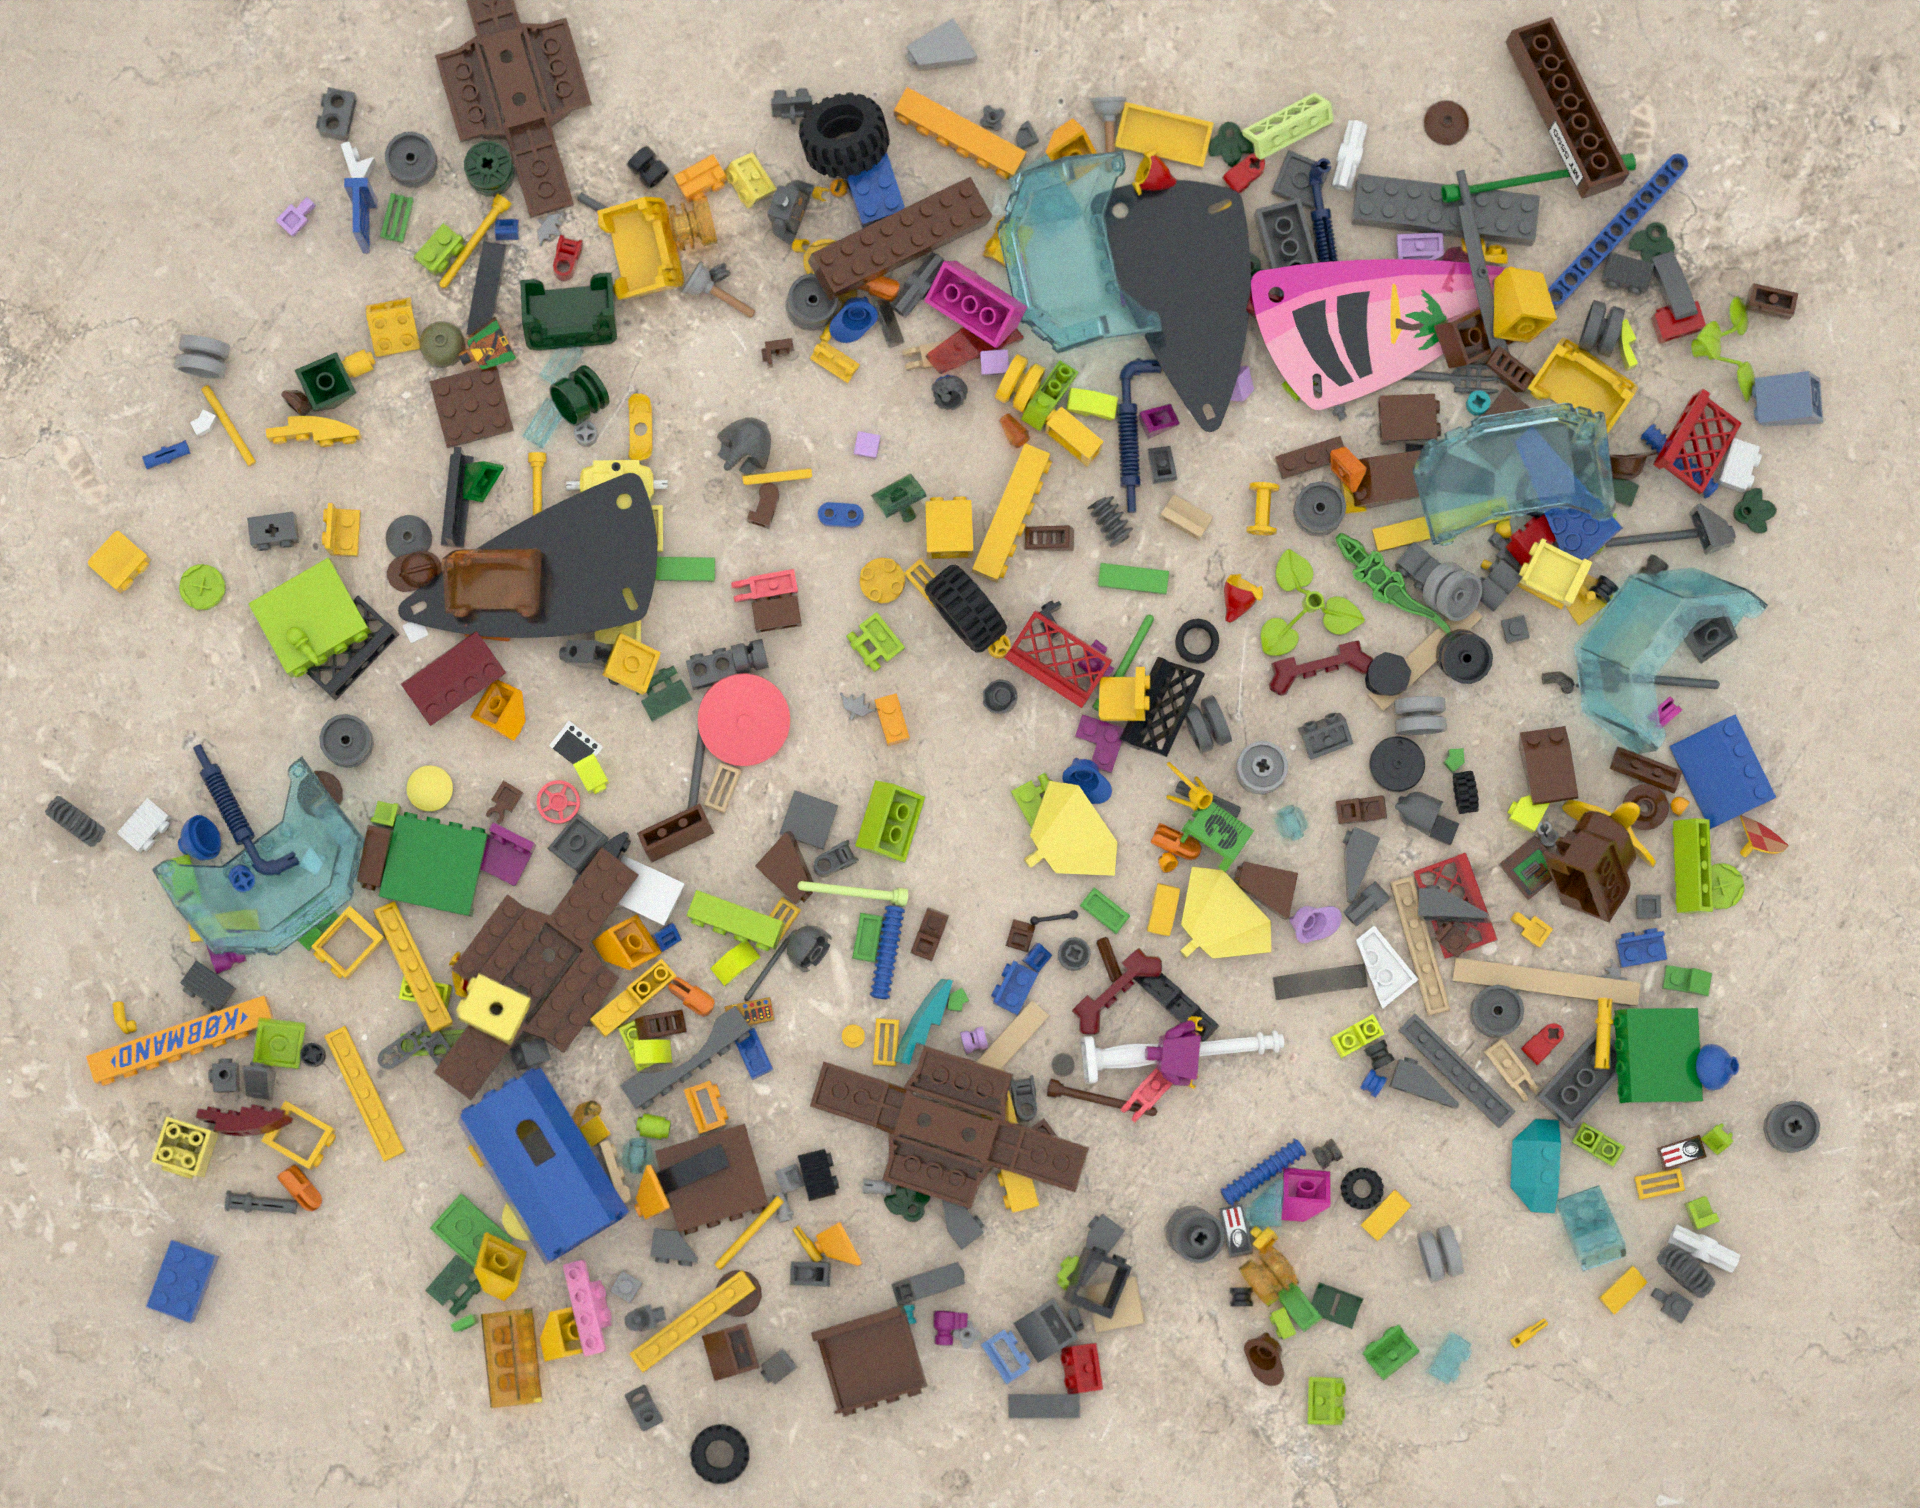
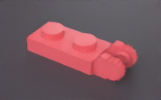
[731,569,798,602]
[1120,1067,1173,1123]

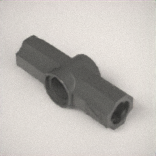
[890,252,945,318]

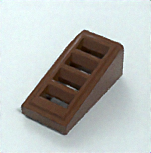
[1485,346,1536,393]
[281,390,312,416]
[1025,525,1074,551]
[635,1009,687,1040]

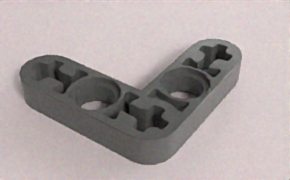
[378,1021,451,1069]

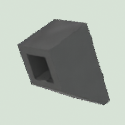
[650,1228,698,1267]

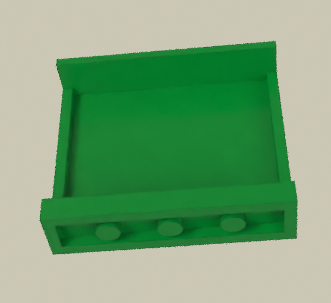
[379,812,491,917]
[1613,1008,1703,1104]

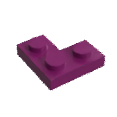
[1075,714,1124,773]

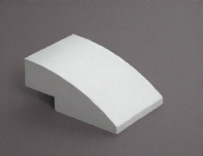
[618,856,685,927]

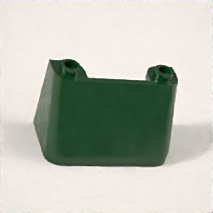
[520,272,617,351]

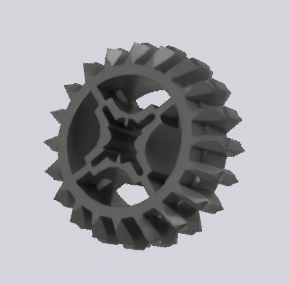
[45,796,106,847]
[1657,1244,1716,1298]

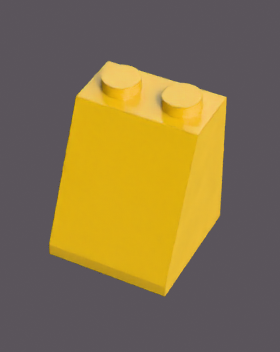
[1493,267,1557,343]
[925,496,973,559]

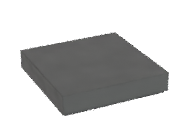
[1271,150,1329,210]
[779,790,838,849]
[547,813,609,874]

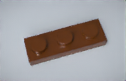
[1275,436,1344,479]
[1609,746,1682,793]

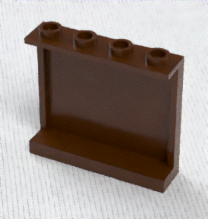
[655,1124,769,1235]
[811,1305,928,1417]

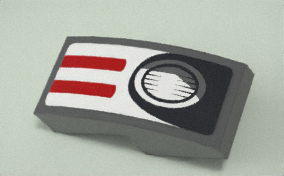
[1219,1204,1253,1258]

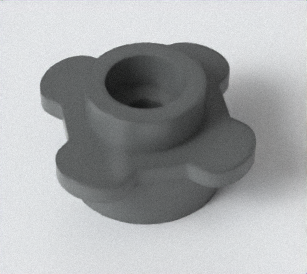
[980,105,1005,130]

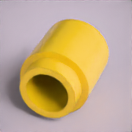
[341,349,376,378]

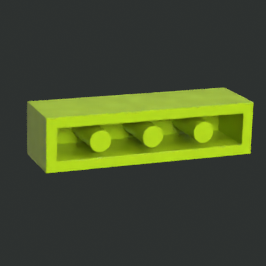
[1672,818,1713,914]
[686,890,785,952]

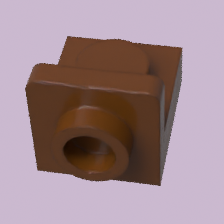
[761,338,794,368]
[1435,922,1472,958]

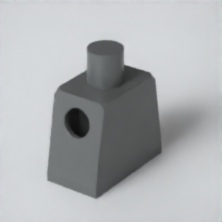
[559,640,613,670]

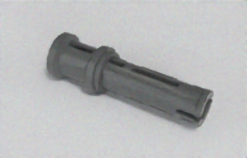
[225,1190,298,1214]

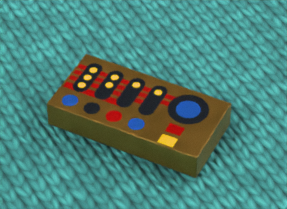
[724,997,775,1025]

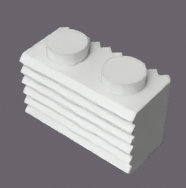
[1717,438,1762,493]
[117,798,171,853]

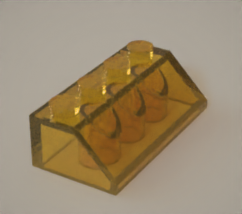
[481,1308,542,1408]

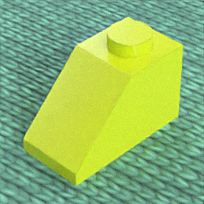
[573,753,609,795]
[1507,795,1550,833]

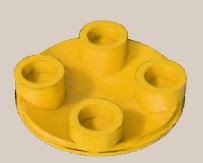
[859,558,905,603]

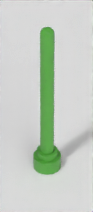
[1092,614,1154,712]

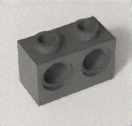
[316,87,357,142]
[686,648,737,690]

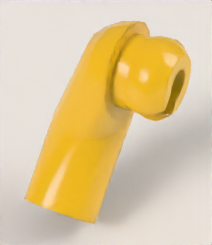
[112,1001,137,1034]

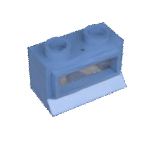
[981,1330,1031,1385]

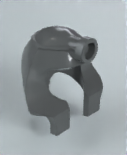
[717,417,771,474]

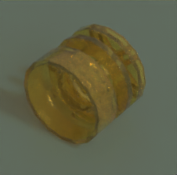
[668,196,718,252]
[1238,1244,1300,1307]

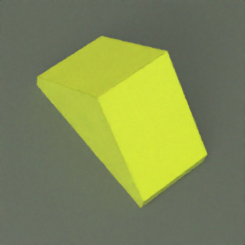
[710,941,761,987]

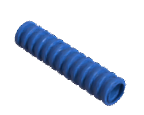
[1640,424,1719,499]
[870,905,905,1000]
[1220,1138,1306,1206]

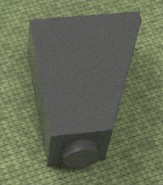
[891,1262,965,1306]

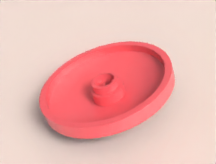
[697,673,790,766]

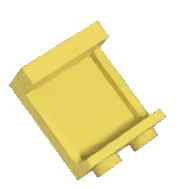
[1519,538,1593,607]

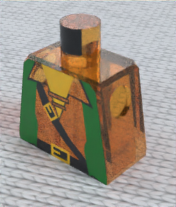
[458,316,516,370]

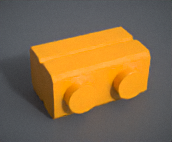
[673,154,727,203]
[874,693,910,747]

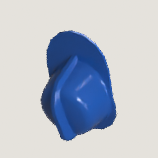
[829,296,878,343]
[1062,757,1112,804]

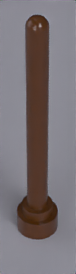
[1046,1078,1157,1116]

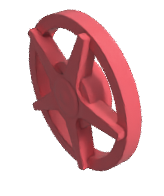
[537,780,580,824]

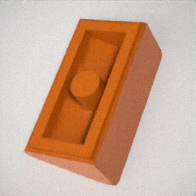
[1330,447,1366,492]

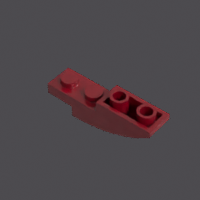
[196,1104,293,1136]

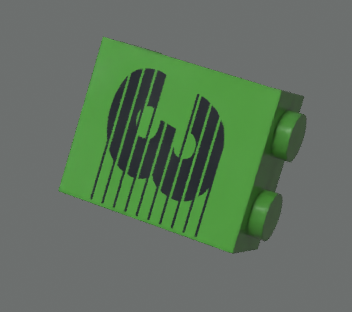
[1180,802,1254,873]

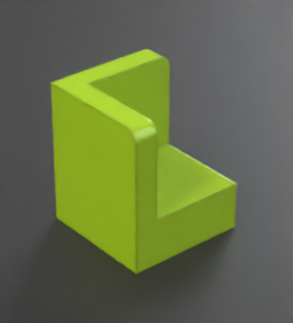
[371,801,401,829]
[1684,1196,1719,1230]

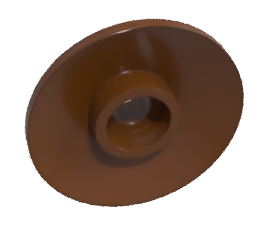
[1424,100,1469,145]
[1623,784,1669,830]

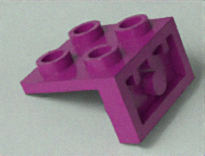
[481,822,537,886]

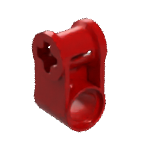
[1222,154,1265,194]
[553,235,583,281]
[1521,1023,1564,1065]

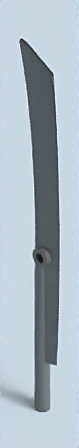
[1456,169,1516,385]

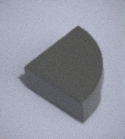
[1016,120,1039,150]
[1068,1307,1084,1332]

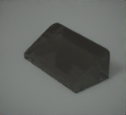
[873,300,904,348]

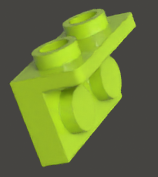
[414,223,465,276]
[1308,1377,1346,1425]

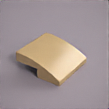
[1087,1277,1145,1333]

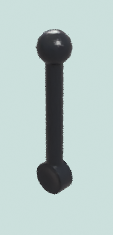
[1030,910,1078,925]

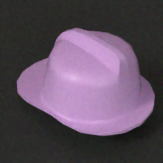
[1289,906,1342,943]

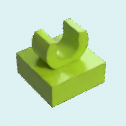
[1701,1123,1733,1155]

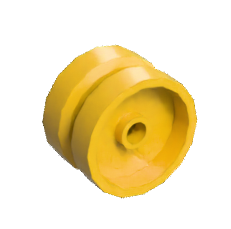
[995,353,1046,413]

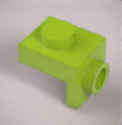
[1056,1255,1079,1291]

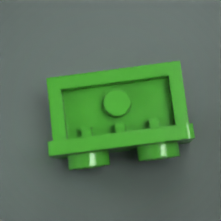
[1362,1324,1420,1381]

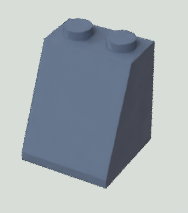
[1752,371,1823,426]

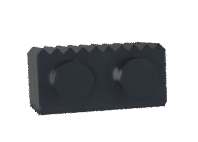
[798,1149,840,1201]

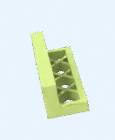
[1242,93,1334,160]

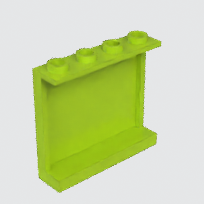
[248,557,372,678]

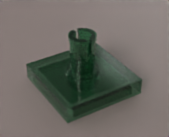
[871,473,927,522]

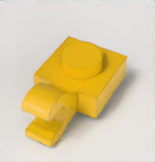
[1510,911,1553,948]

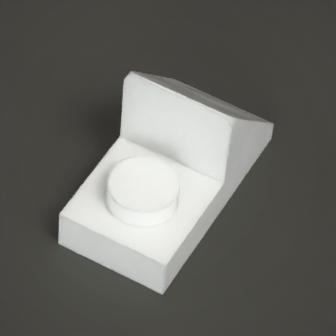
[341,141,376,178]

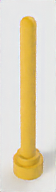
[439,193,512,289]
[528,452,546,515]

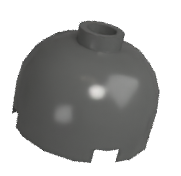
[787,925,832,973]

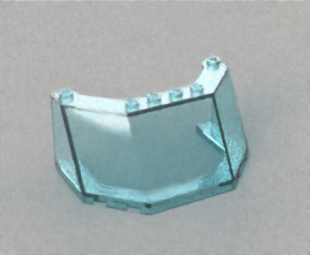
[997,151,1163,354]
[1412,402,1616,546]
[1574,568,1768,754]
[152,756,365,955]

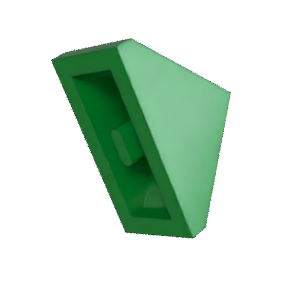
[462,461,504,503]

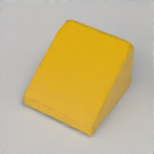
[579,1115,612,1147]

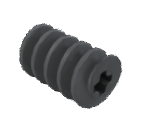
[1087,496,1133,548]

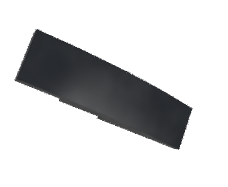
[466,241,507,339]
[1134,972,1219,1042]

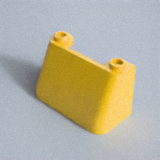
[597,197,684,300]
[1527,337,1638,439]

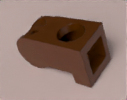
[747,483,779,529]

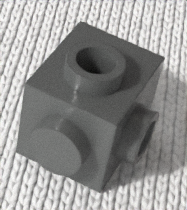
[510,1038,551,1071]
[208,1058,240,1093]

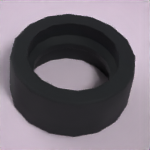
[1175,618,1220,664]

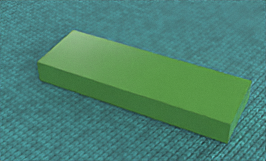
[655,557,715,582]
[1098,563,1169,595]

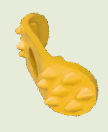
[628,393,653,461]

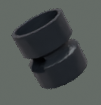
[626,146,670,189]

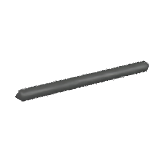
[744,938,789,1001]

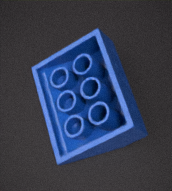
[1669,714,1776,829]

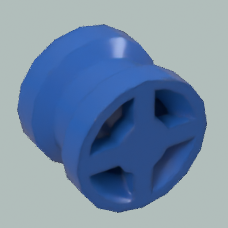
[228,864,255,892]
[1360,1069,1387,1098]

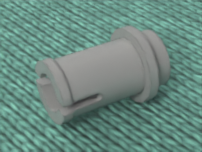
[1537,821,1559,847]
[863,1179,892,1197]
[772,1192,794,1223]

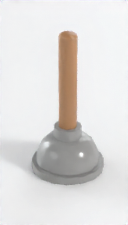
[1090,97,1126,172]
[682,261,755,317]

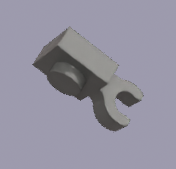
[1488,532,1519,567]
[1650,1288,1694,1324]

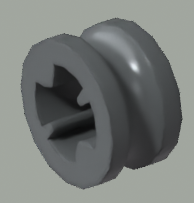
[709,263,731,283]

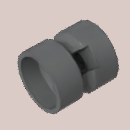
[731,639,769,674]

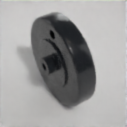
[1369,736,1425,792]

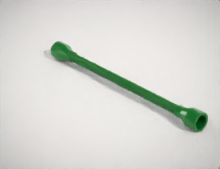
[1441,153,1636,203]

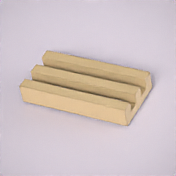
[703,762,742,814]

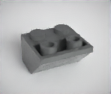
[1013,1298,1078,1363]

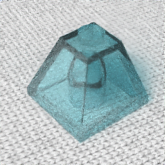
[1246,1179,1283,1227]

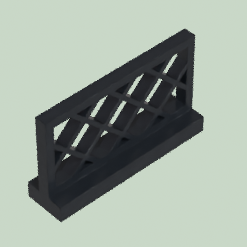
[441,446,474,548]
[306,596,400,701]
[1119,657,1205,757]

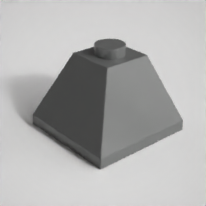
[1689,503,1736,555]
[1673,604,1738,664]

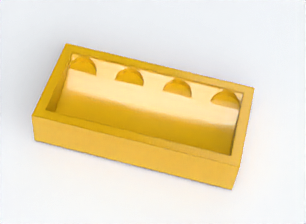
[1115,102,1214,167]

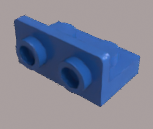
[1615,928,1667,968]
[991,960,1038,1016]

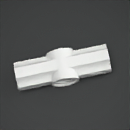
[1332,120,1367,191]
[1668,1225,1741,1273]

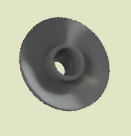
[386,515,432,557]

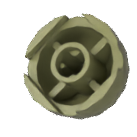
[419,321,466,368]

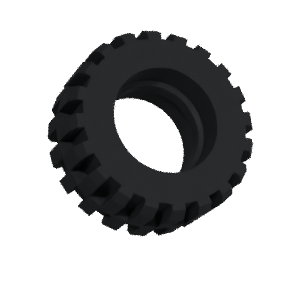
[799,92,890,178]
[924,564,1007,653]

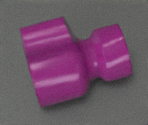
[1077,639,1115,677]
[206,939,247,974]
[933,1311,968,1345]

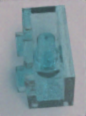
[1425,1332,1473,1385]

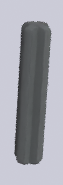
[1175,781,1241,818]

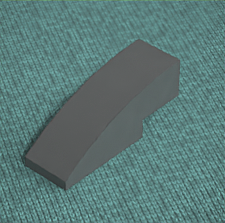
[1651,251,1698,320]

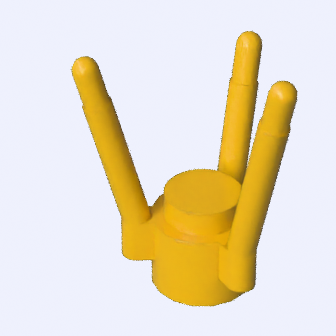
[1166,762,1213,811]

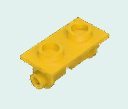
[810,340,860,383]

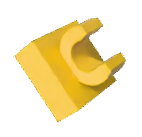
[1249,1225,1279,1255]

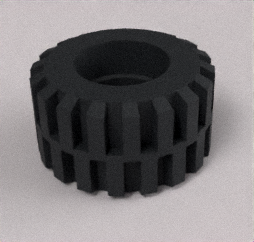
[690,1424,750,1484]

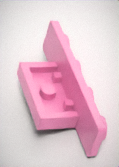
[563,1260,612,1356]

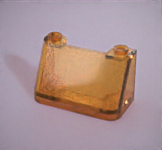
[442,549,542,617]

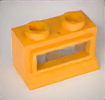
[684,1081,729,1135]

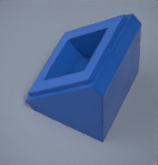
[494,219,519,241]
[651,923,682,952]
[1022,942,1052,973]

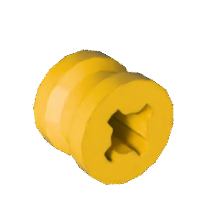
[988,635,1011,659]

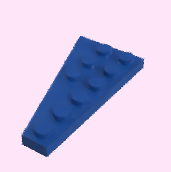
[1515,426,1623,560]

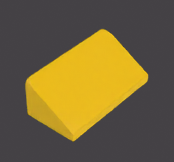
[1598,1265,1648,1315]

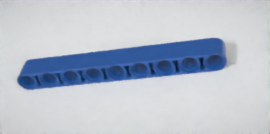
[1548,154,1688,309]

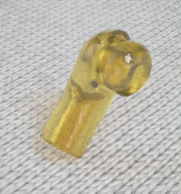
[571,1100,602,1128]

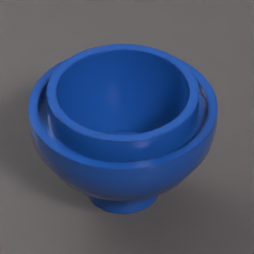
[178,815,221,861]
[1696,1044,1739,1091]

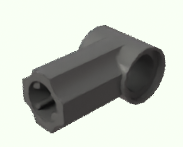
[1343,881,1391,927]

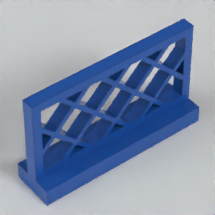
[344,178,378,253]

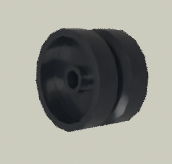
[1436,629,1493,684]

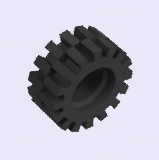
[1453,771,1479,814]
[1340,1167,1384,1210]

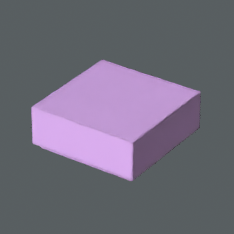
[854,431,881,459]

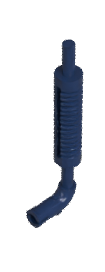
[1309,158,1339,263]
[1117,358,1161,513]
[193,744,300,876]

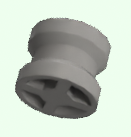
[574,421,598,447]

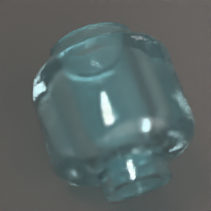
[1274,805,1308,841]
[622,1138,653,1174]

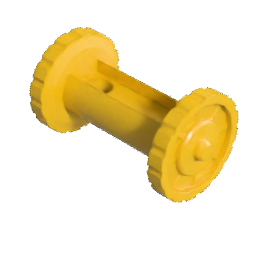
[1246,482,1280,536]

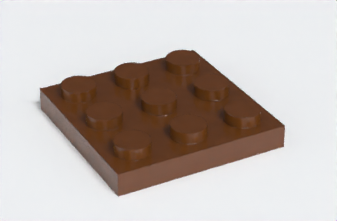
[429,365,514,448]

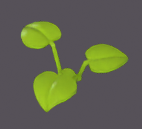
[1691,296,1755,403]
[1260,549,1365,656]

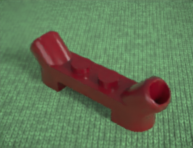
[1268,640,1373,696]
[1072,948,1162,1035]

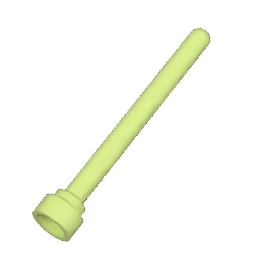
[798,881,908,907]

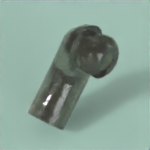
[1541,671,1575,694]

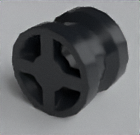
[1589,575,1619,604]
[1230,1287,1253,1307]

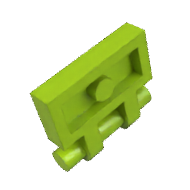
[846,612,905,672]
[1011,773,1052,829]

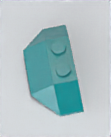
[1510,1119,1561,1213]

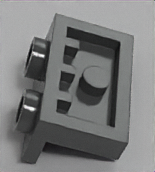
[1298,713,1354,760]

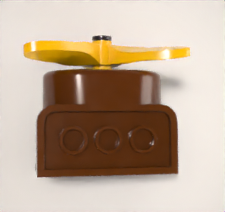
[1543,800,1656,923]

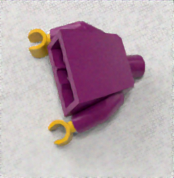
[1145,1016,1203,1089]

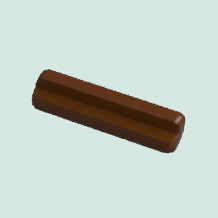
[1096,937,1122,982]

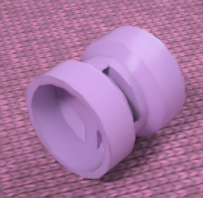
[960,1026,988,1055]

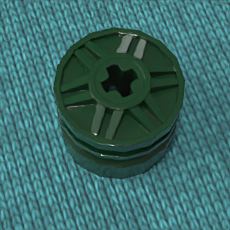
[464,141,514,197]
[549,365,610,426]

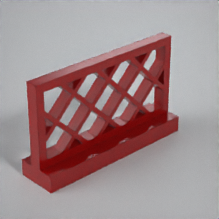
[1653,388,1742,495]
[1004,610,1113,708]
[1413,852,1498,959]

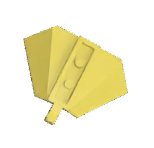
[1024,781,1117,876]
[1180,867,1271,959]

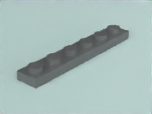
[1398,1014,1516,1128]

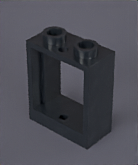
[1063,1246,1132,1319]

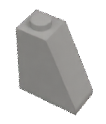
[905,18,977,71]

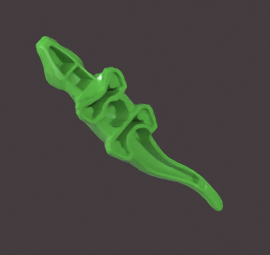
[1335,533,1451,634]

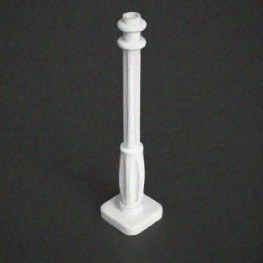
[1081,1030,1284,1084]

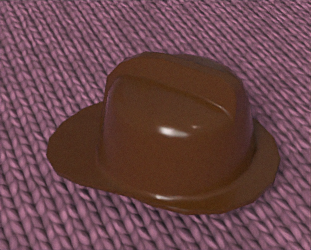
[1603,452,1659,479]
[387,551,442,592]
[1244,1332,1284,1386]

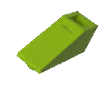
[1021,360,1079,431]

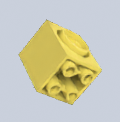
[456,974,531,1045]
[151,1117,219,1179]

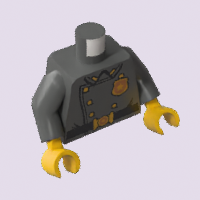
[768,180,829,252]

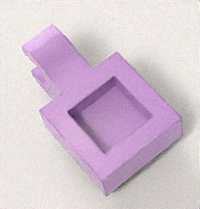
[276,197,316,237]

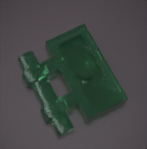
[635,665,693,722]
[425,1255,482,1317]

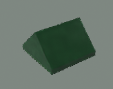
[295,352,356,412]

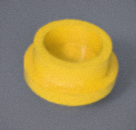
[842,1025,865,1048]

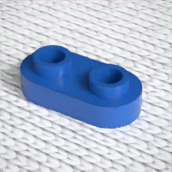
[818,502,864,528]

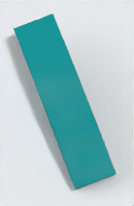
[894,979,953,1065]

